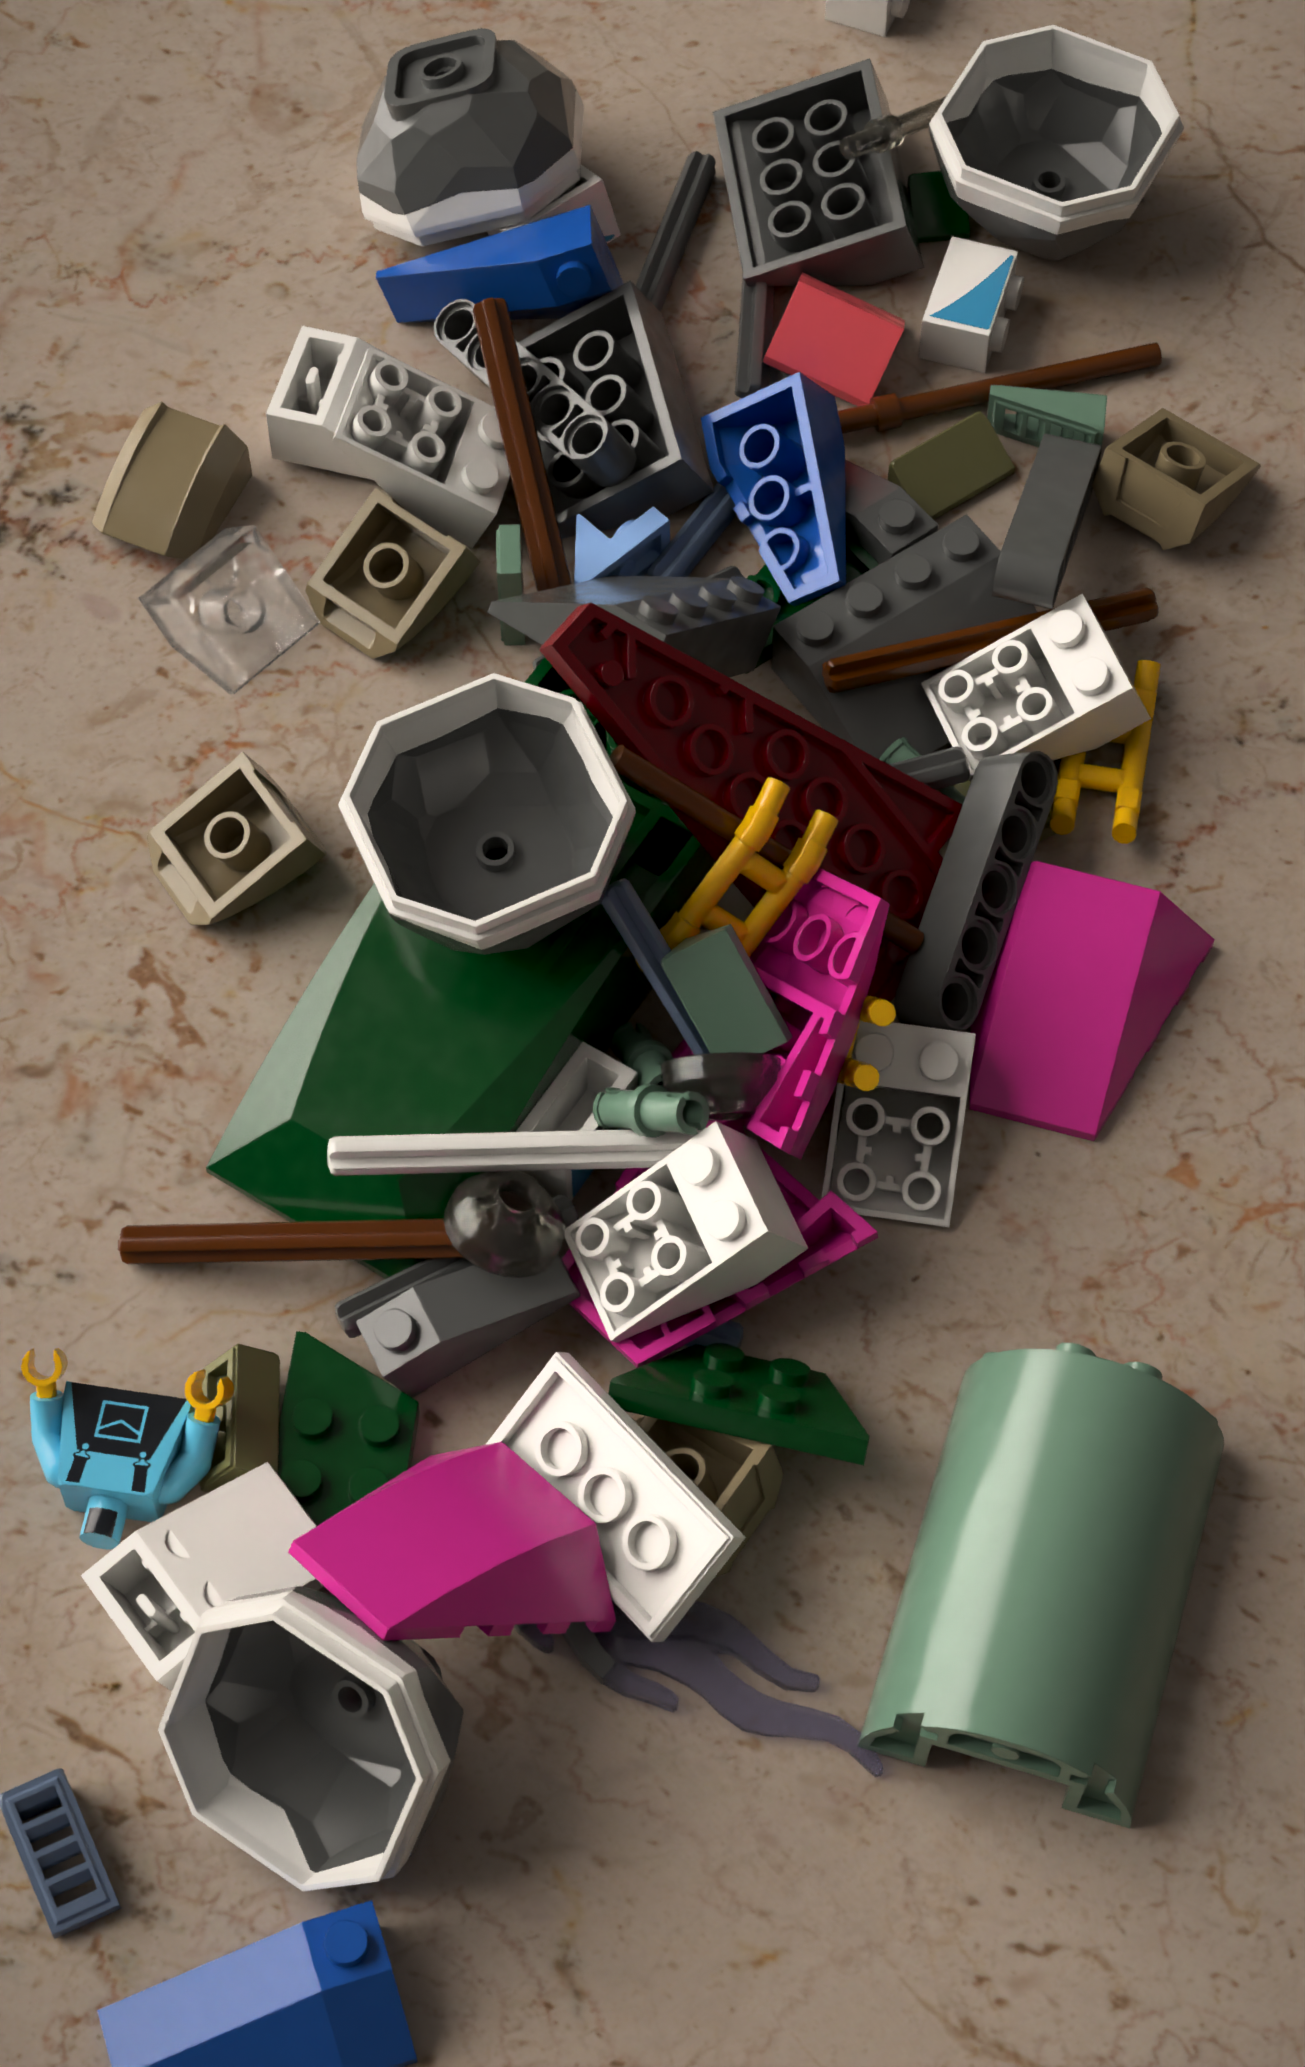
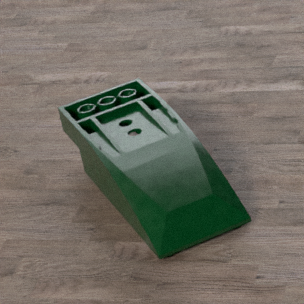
[206,657,715,1279]

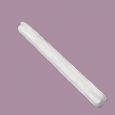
[327,1128,705,1176]

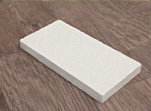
[486,1352,746,1642]

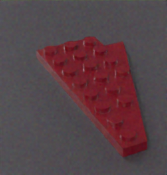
[539,602,963,1002]

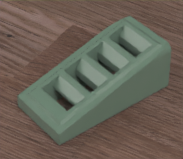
[987,385,1107,447]

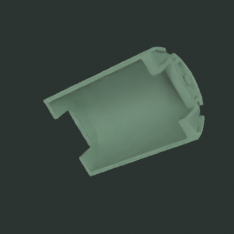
[857,1343,1224,1829]

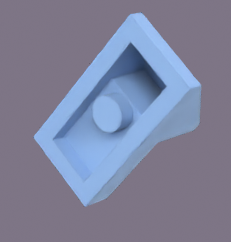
[574,506,670,583]

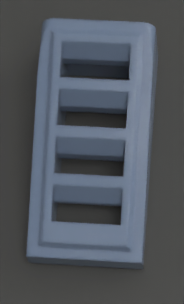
[0,1768,121,1939]

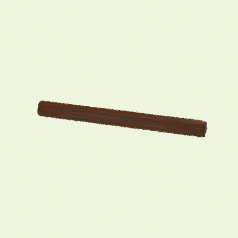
[473,297,572,592]
[822,587,1159,693]
[118,1217,502,1265]

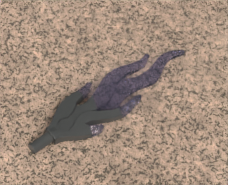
[514,1600,883,1778]

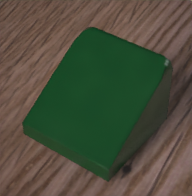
[907,171,970,243]

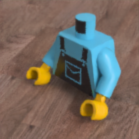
[21,1348,234,1550]

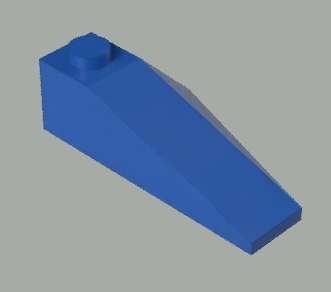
[376,204,624,323]
[701,372,846,607]
[97,1900,418,2067]

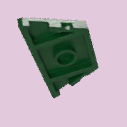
[277,1331,420,1526]
[608,1343,870,1466]

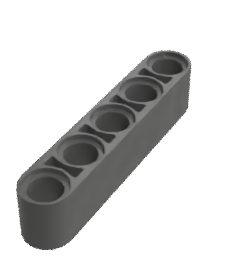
[434,299,636,487]
[992,433,1102,609]
[894,751,1058,1031]

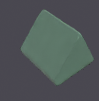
[661,924,793,1070]

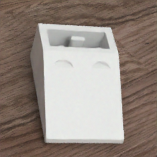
[266,326,398,480]
[332,346,510,548]
[921,594,1151,781]
[821,1021,976,1227]
[562,1121,808,1343]
[81,1462,323,1691]

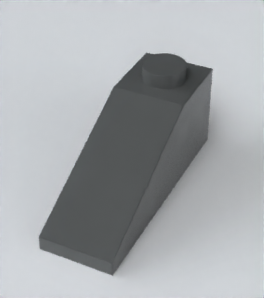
[845,460,938,564]
[356,1238,581,1398]

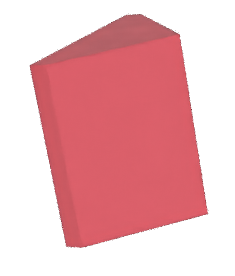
[762,272,905,406]

